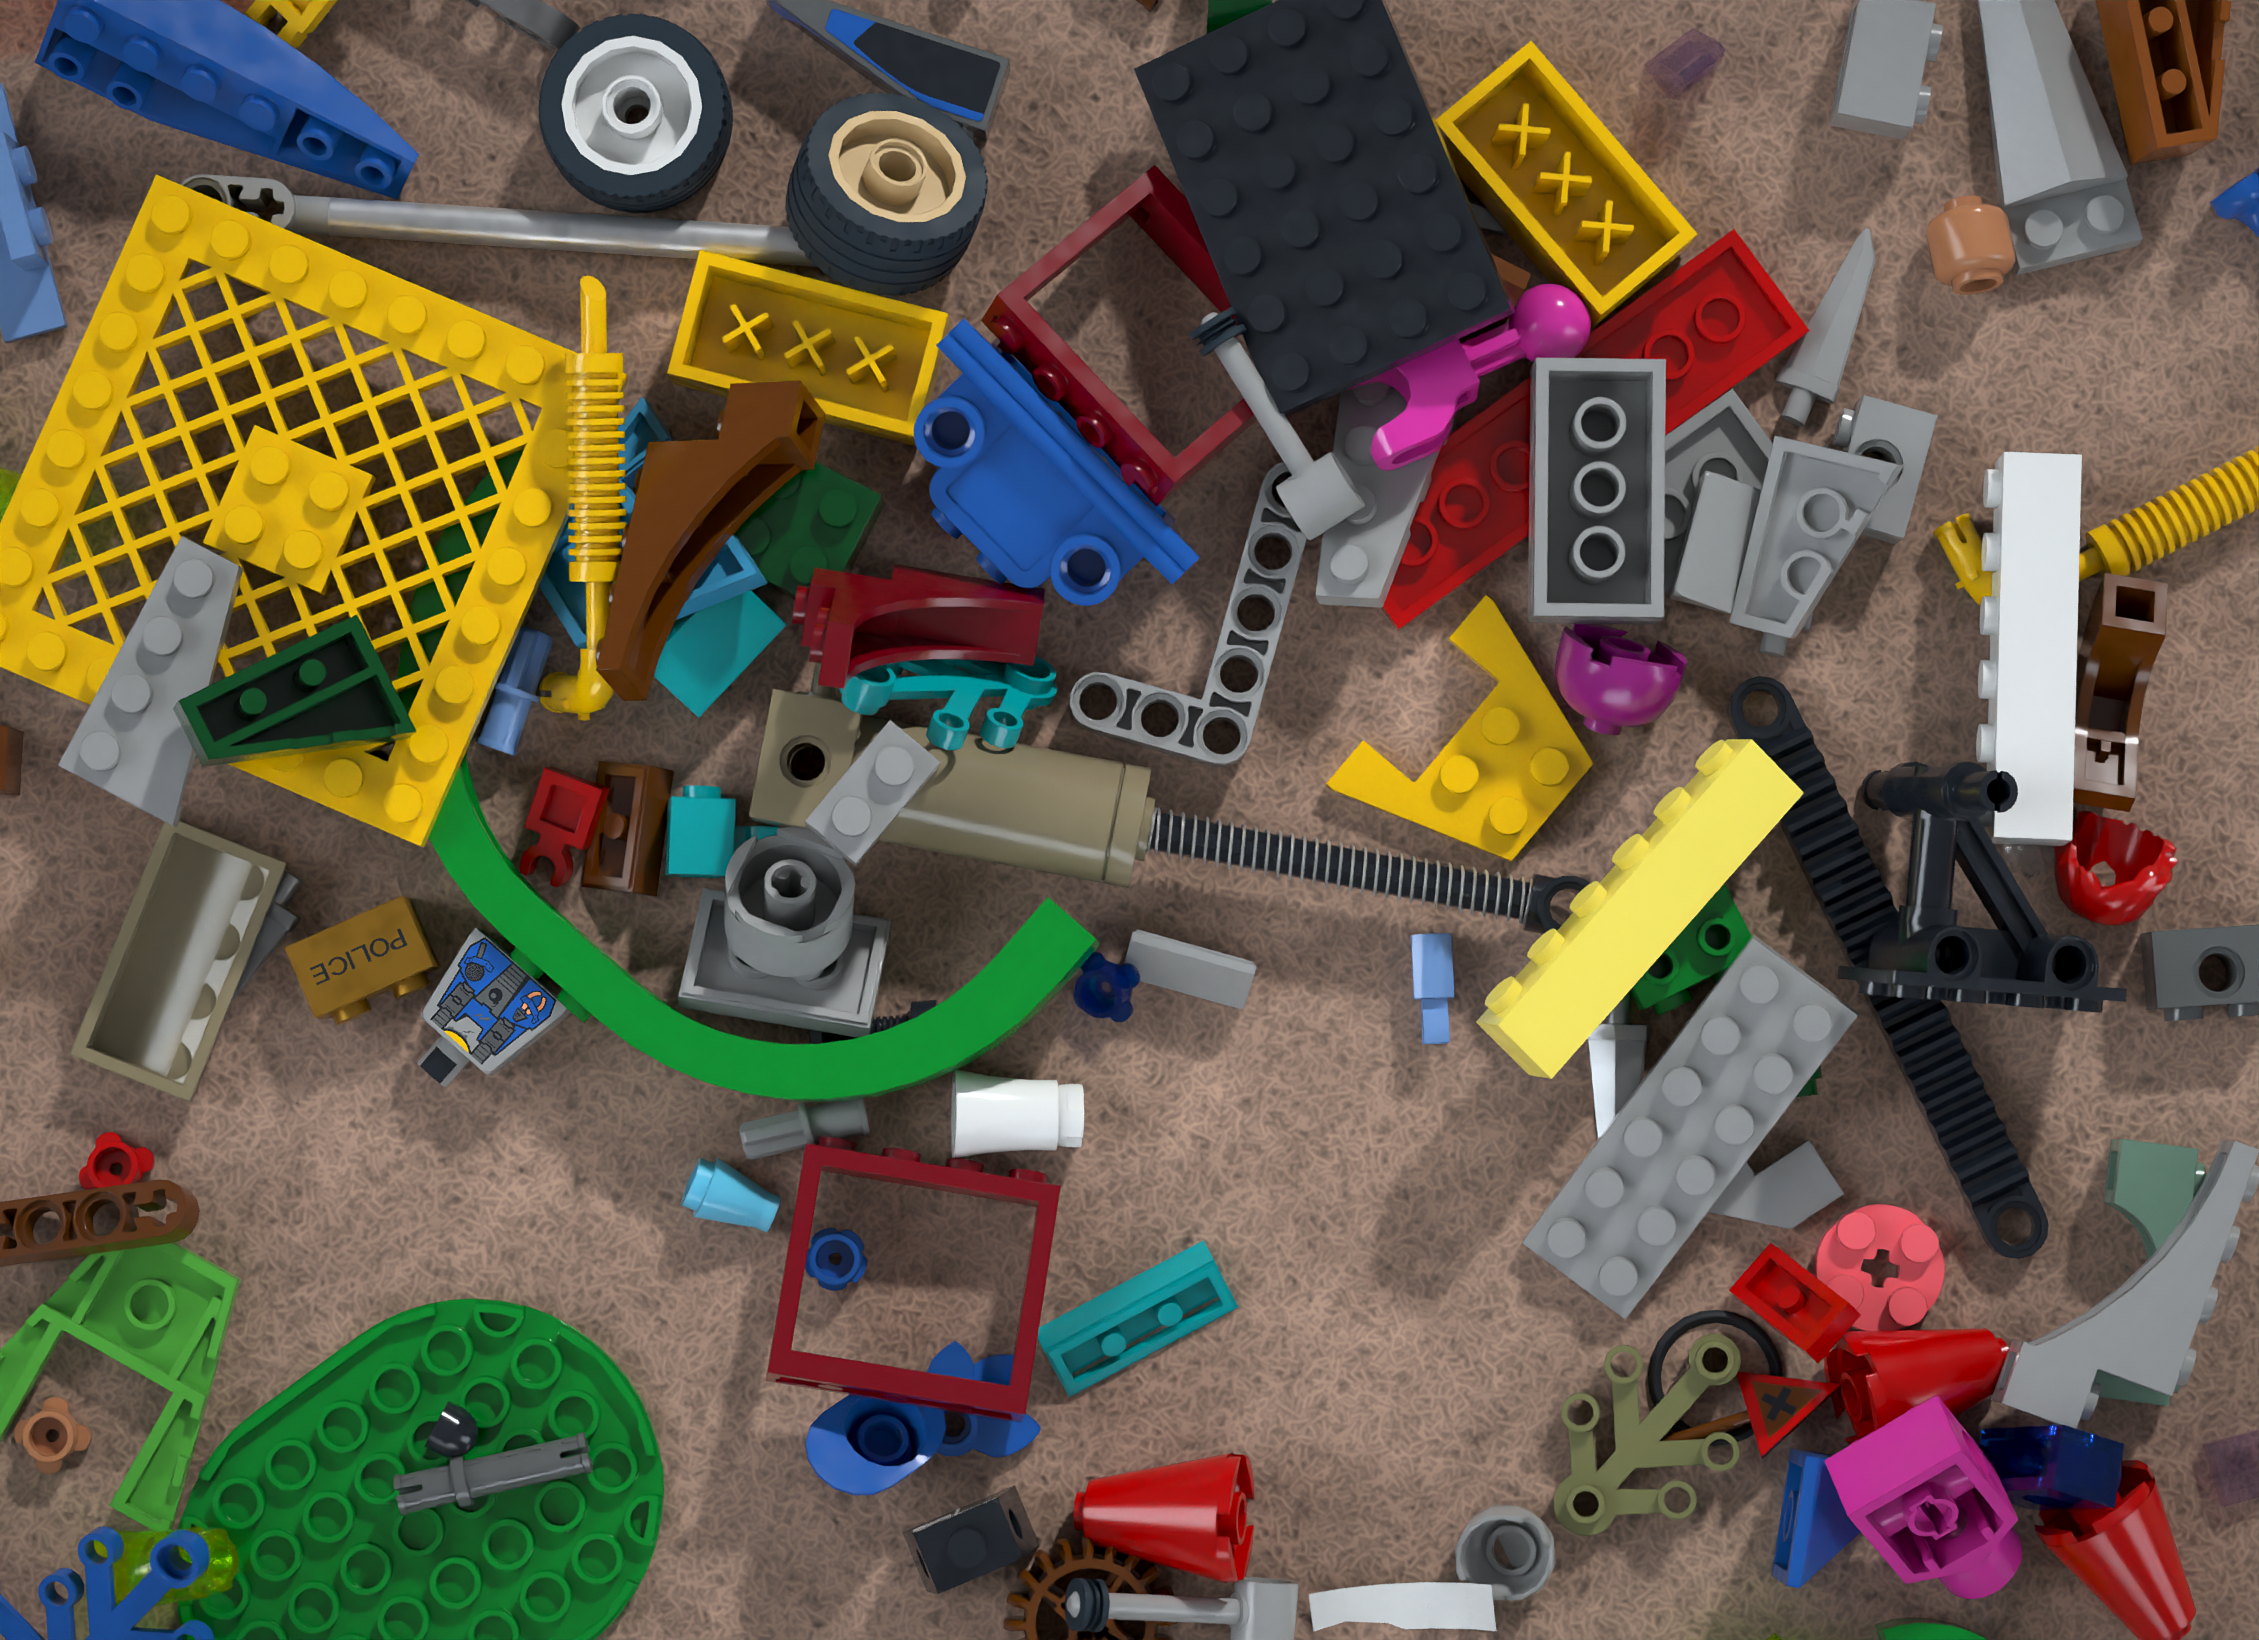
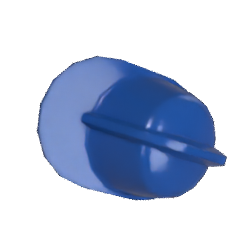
[805,1395,946,1496]

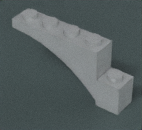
[1991,1141,2259,1430]

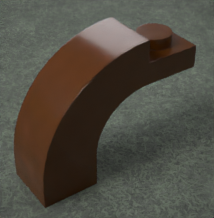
[2073,573,2168,812]

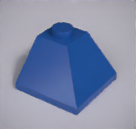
[1772,1448,1861,1588]

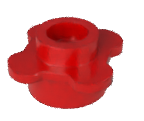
[79,1132,155,1190]

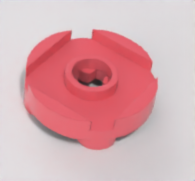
[1814,1204,1945,1331]

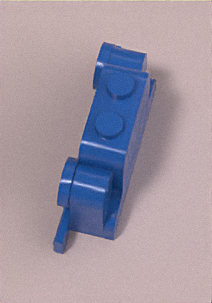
[914,318,1200,606]

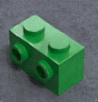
[1629,883,1752,1016]

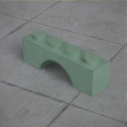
[2093,1139,2206,1406]

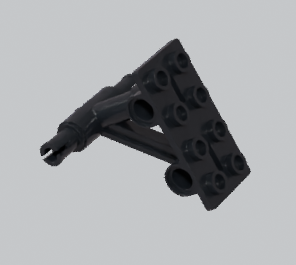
[1837,762,2127,1013]

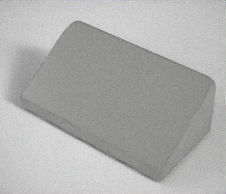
[1668,471,1761,615]
[1122,929,1257,1009]

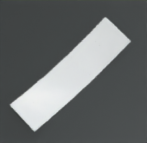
[1308,1582,1497,1632]

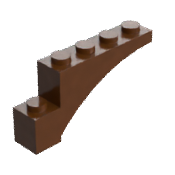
[595,381,826,701]

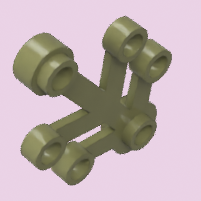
[1554,1333,1741,1536]

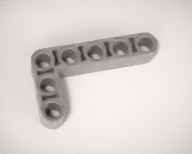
[1070,462,1307,768]

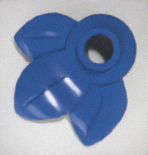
[927,1341,1041,1458]

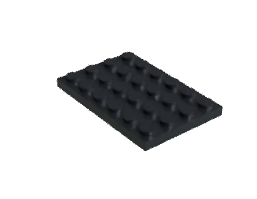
[1134,0,1516,417]

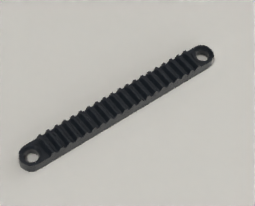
[1727,676,2049,1259]

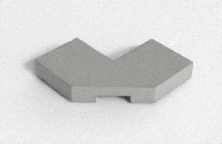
[1708,1140,1844,1229]

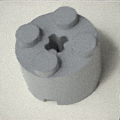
[724,827,855,981]

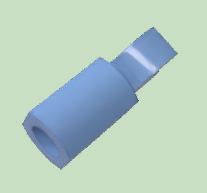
[1410,933,1454,1045]

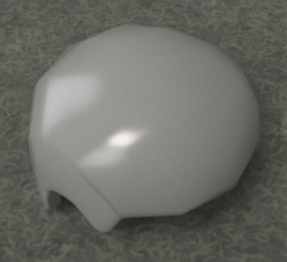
[1455,1504,1556,1601]

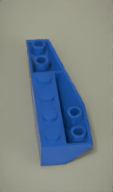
[35,0,419,199]

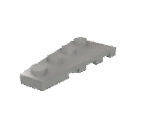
[1316,382,1454,608]

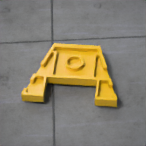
[1326,595,1594,862]

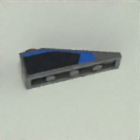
[766,0,1011,141]

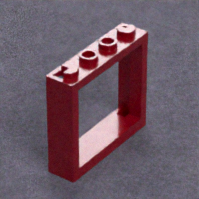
[981,165,1257,507]
[765,1137,1061,1423]

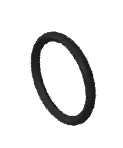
[1648,1310,1783,1446]

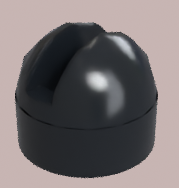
[424,1401,478,1458]

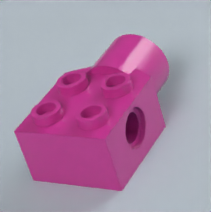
[1824,1395,2023,1599]

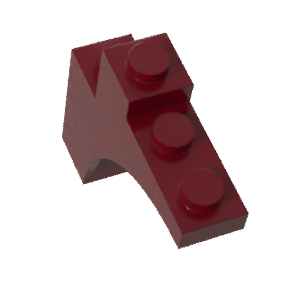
[792,564,1045,689]

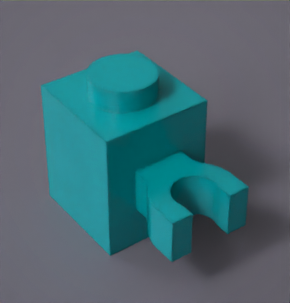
[664,785,779,879]

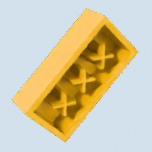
[1435,41,1698,329]
[667,250,951,447]

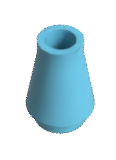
[681,1158,781,1232]

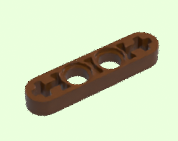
[0,1180,200,1267]

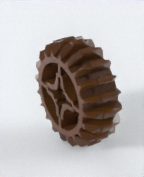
[1004,1534,1178,1640]

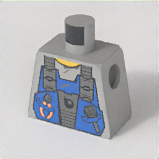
[417,928,571,1087]

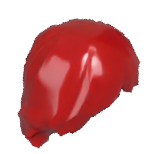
[2054,810,2179,926]

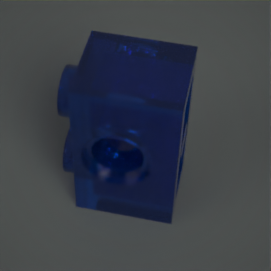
[1979,1425,2124,1511]

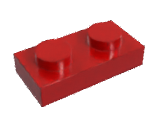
[1729,1242,1861,1364]

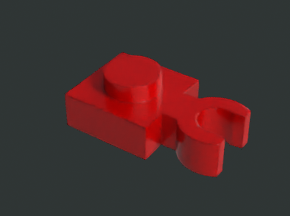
[519,766,610,888]

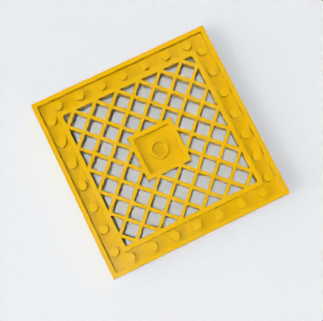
[0,174,629,848]

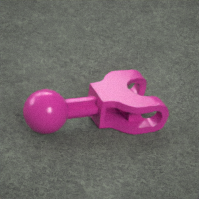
[1348,283,1591,471]

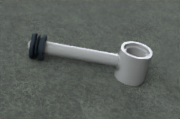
[1189,307,1365,541]
[1065,1577,1299,1640]

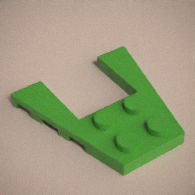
[0,1226,241,1537]

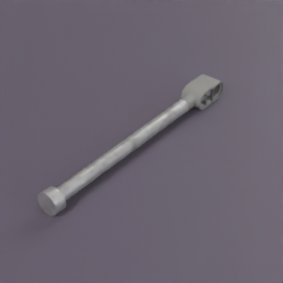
[180,174,838,281]

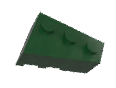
[173,614,417,767]

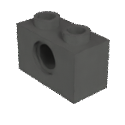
[2140,924,2259,1021]

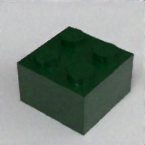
[734,462,885,599]

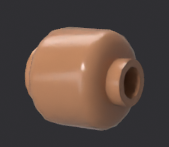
[1926,195,2015,295]

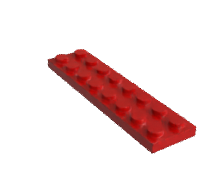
[1381,229,1810,631]

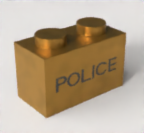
[284,895,441,1025]

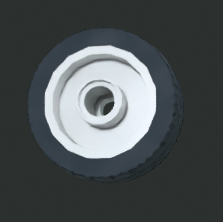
[538,14,733,213]

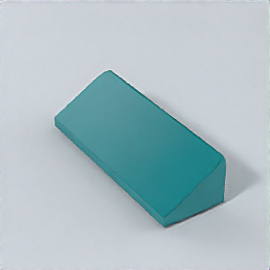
[1038,1240,1239,1397]

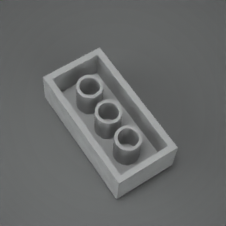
[1528,358,1666,625]

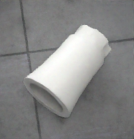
[951,1069,1084,1158]

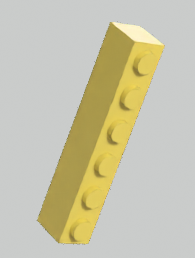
[1476,739,1804,1079]

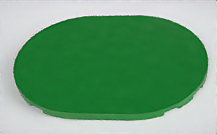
[175,1298,664,1640]

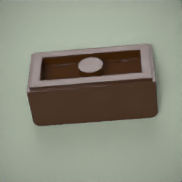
[582,761,674,897]

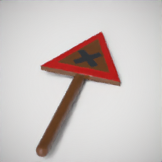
[1660,1371,1842,1459]

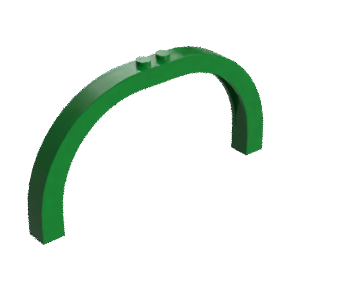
[397,449,1100,1102]

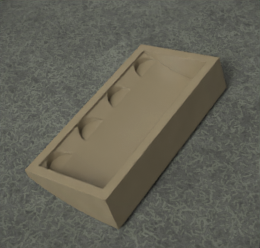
[69,820,288,1102]

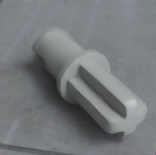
[740,1098,870,1160]

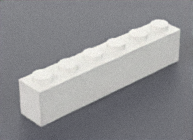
[1976,452,2082,846]

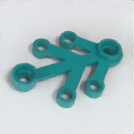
[839,656,1057,750]

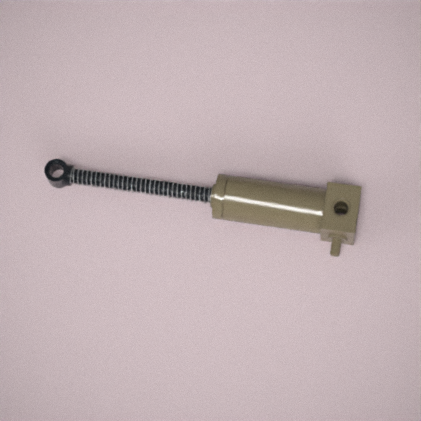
[748,663,1590,934]

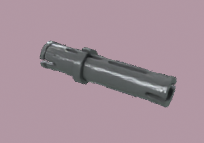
[393,1432,593,1516]

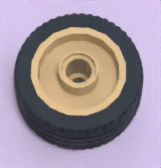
[785,92,988,296]

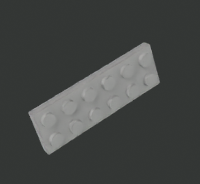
[1522,935,1858,1320]

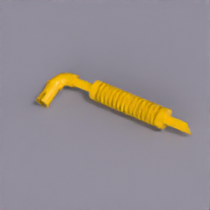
[539,275,627,721]
[1933,446,2259,606]

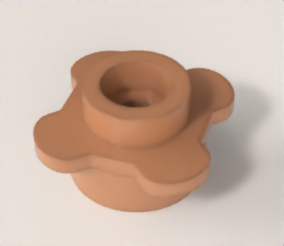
[14,1397,92,1474]

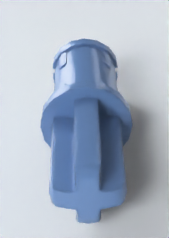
[476,627,553,756]

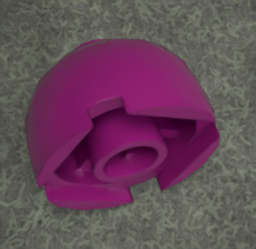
[1555,624,1688,735]

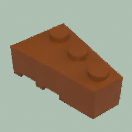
[2096,0,2231,165]

